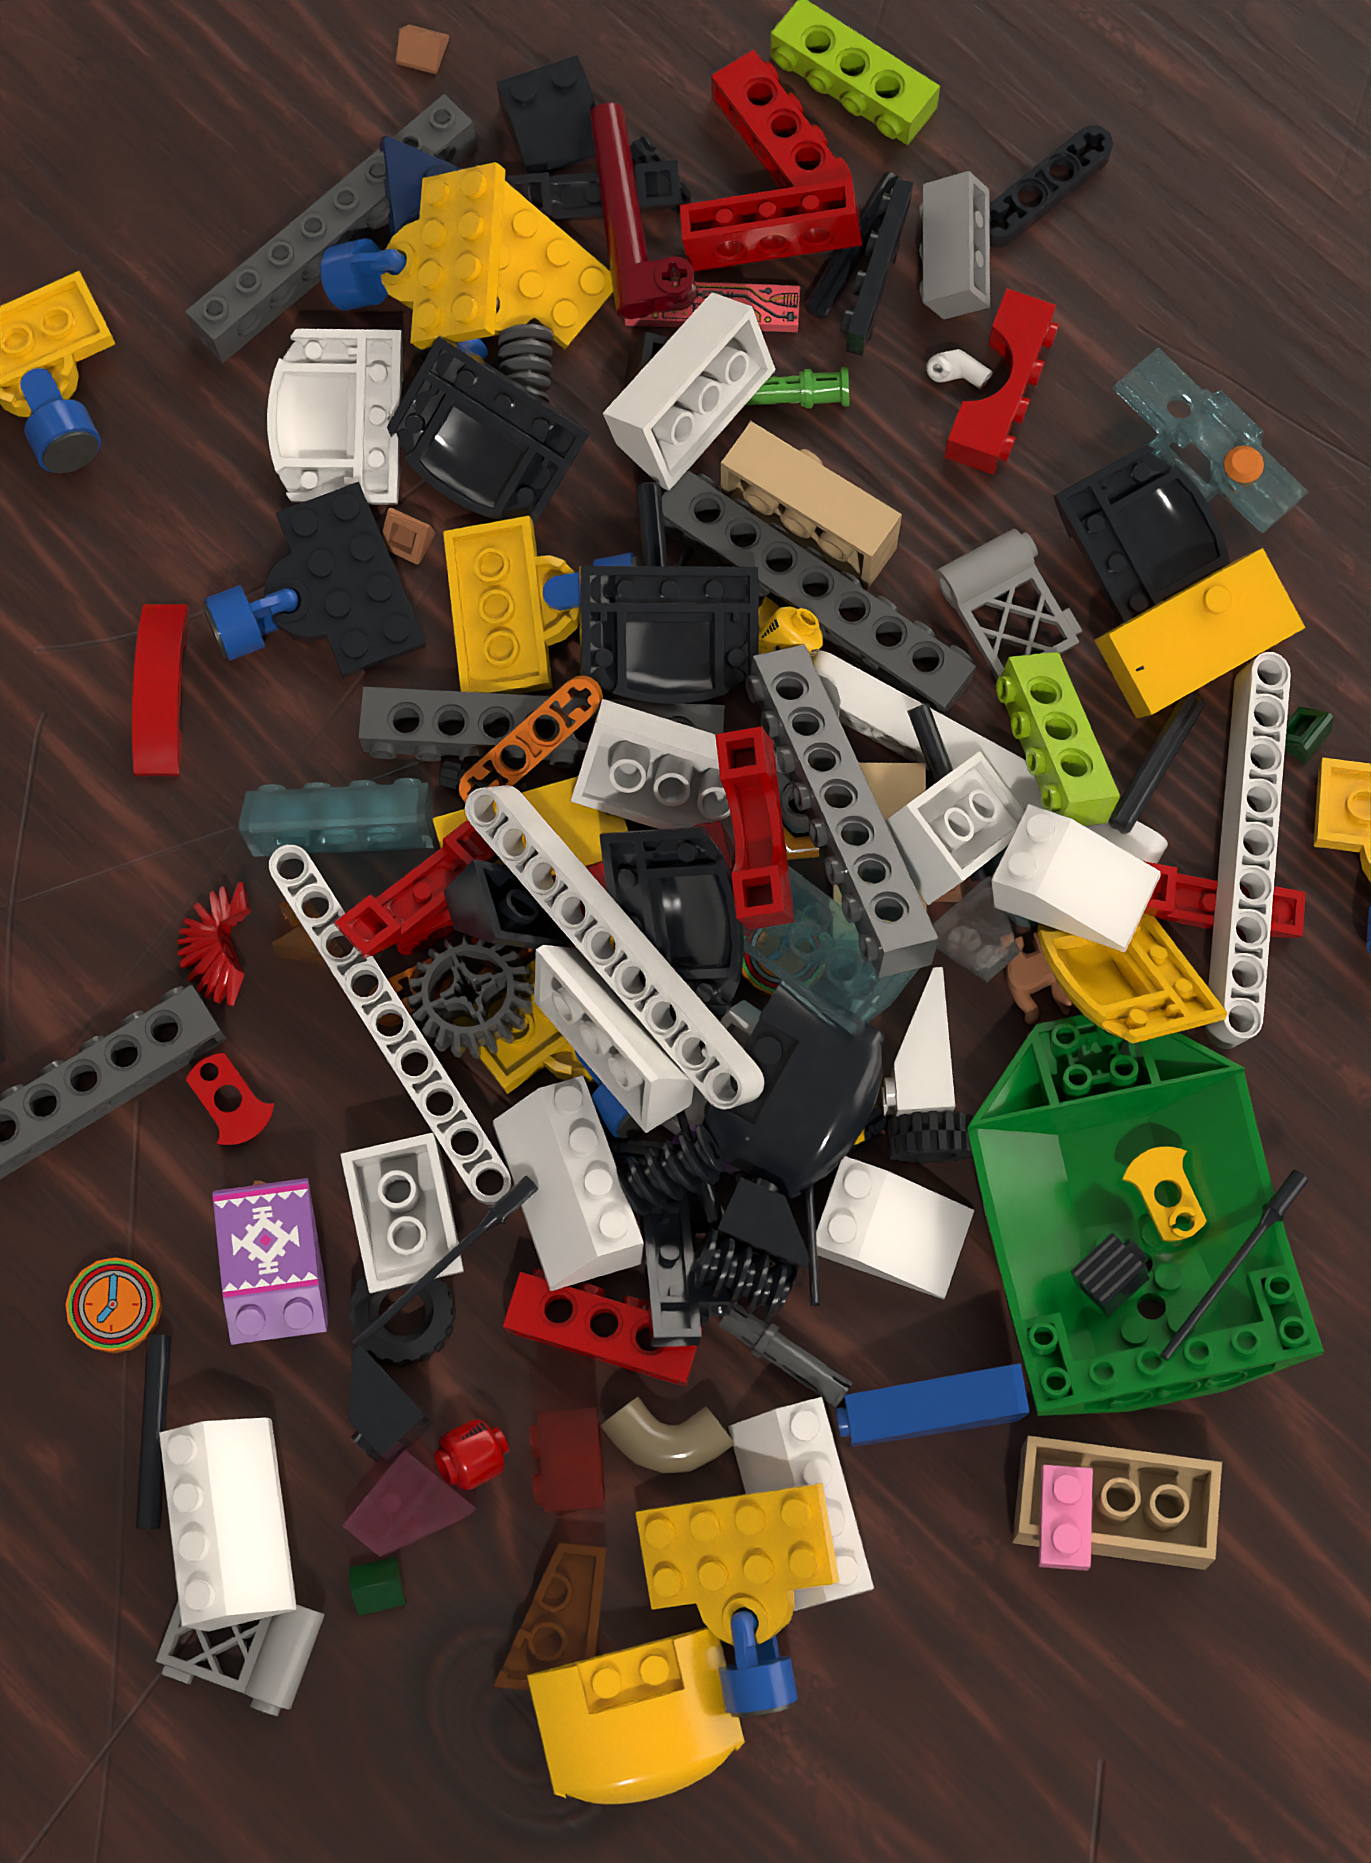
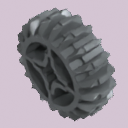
[408,933,534,1059]

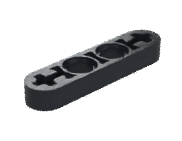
[989,125,1113,248]

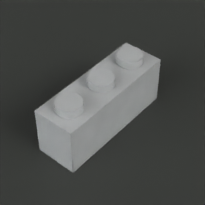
[919,171,990,319]

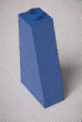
[836,1363,1029,1447]

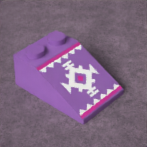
[212,1178,330,1345]

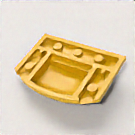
[1038,913,1228,1044]
[527,1627,745,1804]

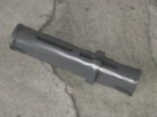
[718,1302,853,1408]

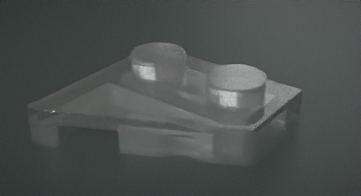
[933,876,1021,982]

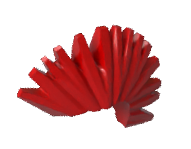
[177,882,251,1006]

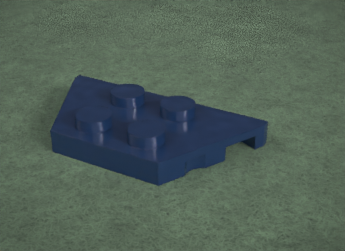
[379,136,462,237]

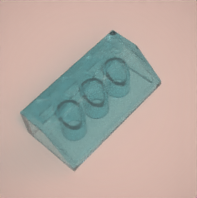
[239,778,434,857]
[743,866,919,1035]

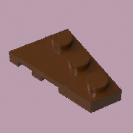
[493,1543,607,1691]

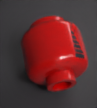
[434,1419,509,1490]

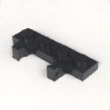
[840,178,914,356]
[639,1189,732,1346]

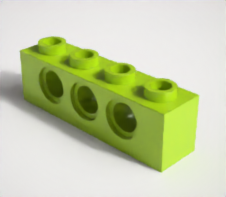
[770,0,940,145]
[996,652,1120,826]

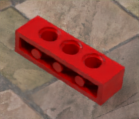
[711,50,852,189]
[680,178,862,271]
[503,1268,703,1387]

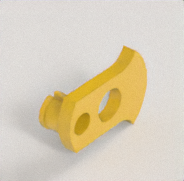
[1121,1146,1207,1242]

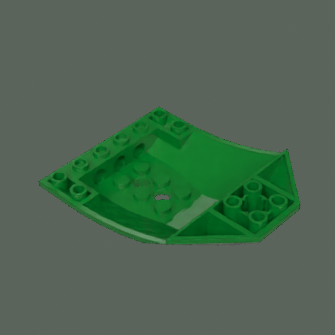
[967,1015,1324,1416]

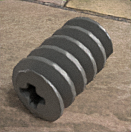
[497,324,553,404]

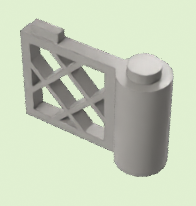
[935,528,1082,679]
[156,1600,325,1716]

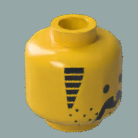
[758,606,823,659]

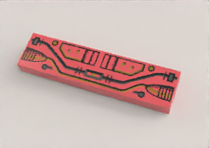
[625,281,800,332]

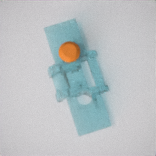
[1113,347,1308,534]

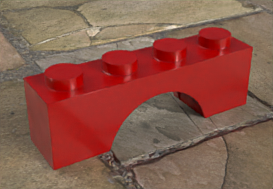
[944,288,1060,475]
[715,727,795,930]

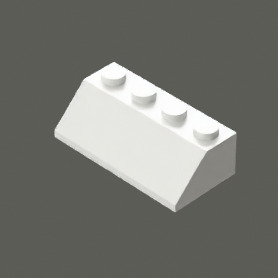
[603,293,775,490]
[571,699,777,849]
[534,945,694,1133]
[493,1076,644,1291]
[728,1397,874,1612]
[159,1418,297,1631]

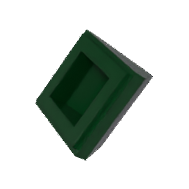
[1285,707,1333,765]
[349,1556,406,1616]

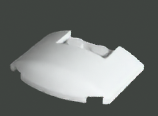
[267,329,403,505]

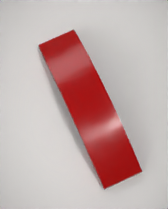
[132,604,189,776]
[334,820,499,958]
[1144,861,1306,938]

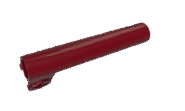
[590,103,697,319]

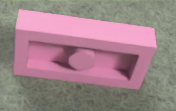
[1039,1465,1093,1570]

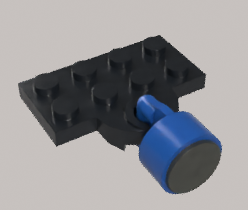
[202,481,426,679]

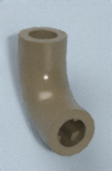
[600,1397,734,1473]

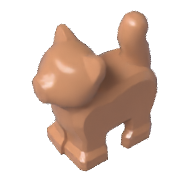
[997,931,1075,1024]

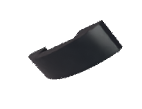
[505,160,682,222]

